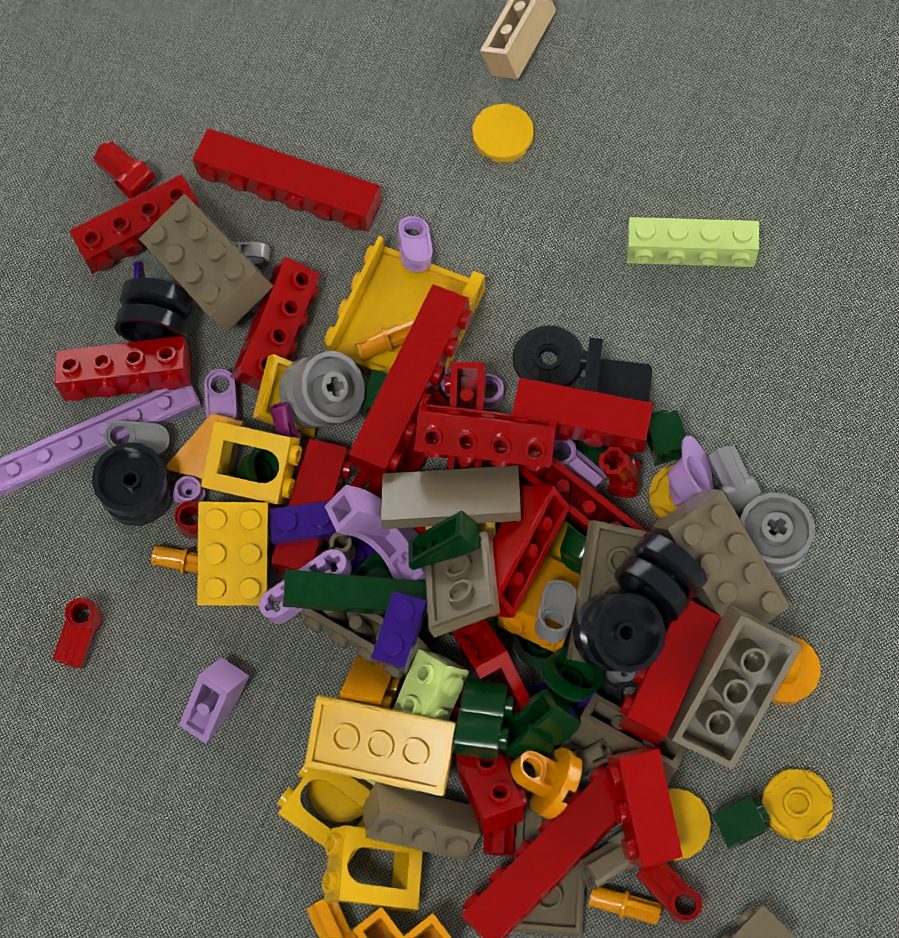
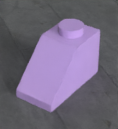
[179,657,249,744]

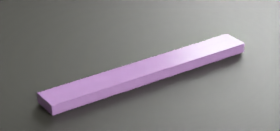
[0,384,202,496]

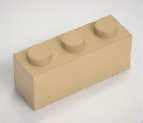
[480,0,556,80]

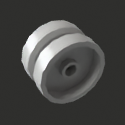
[279,351,365,429]
[740,492,815,578]

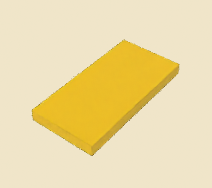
[304,695,457,796]

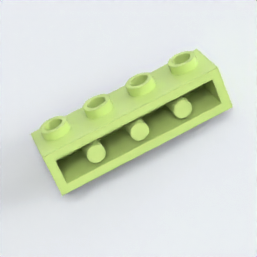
[627,217,759,267]
[366,649,469,792]

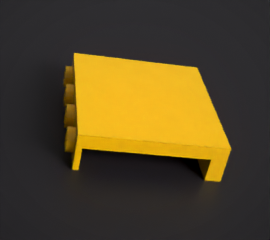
[324,236,485,391]

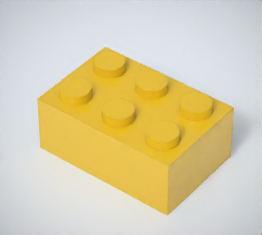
[197,502,269,606]

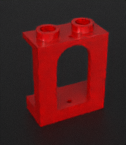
[452,619,530,721]

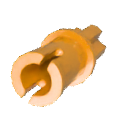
[355,321,414,362]
[151,544,198,574]
[588,887,662,925]

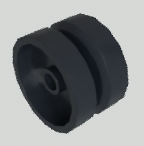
[114,277,193,342]
[92,442,174,526]
[614,533,707,622]
[573,593,666,673]

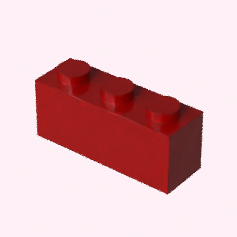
[606,746,683,868]

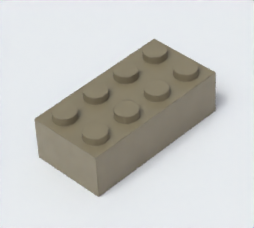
[139,194,273,331]
[651,489,790,631]
[667,604,802,770]

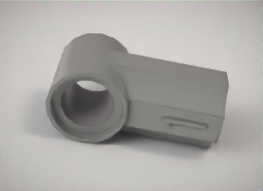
[708,445,762,514]

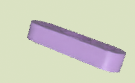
[259,549,352,624]

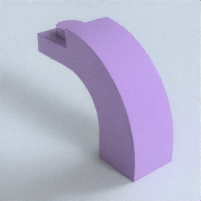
[325,485,426,582]

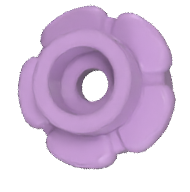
[173,476,206,503]

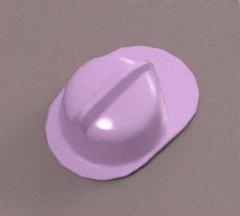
[667,436,713,507]

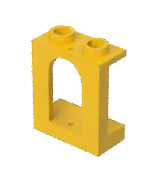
[201,421,302,504]
[277,766,371,864]
[322,825,423,912]

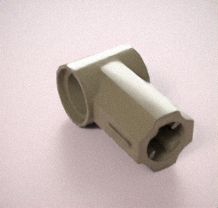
[577,831,638,890]

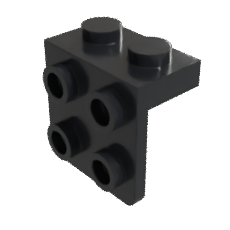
[577,338,652,402]

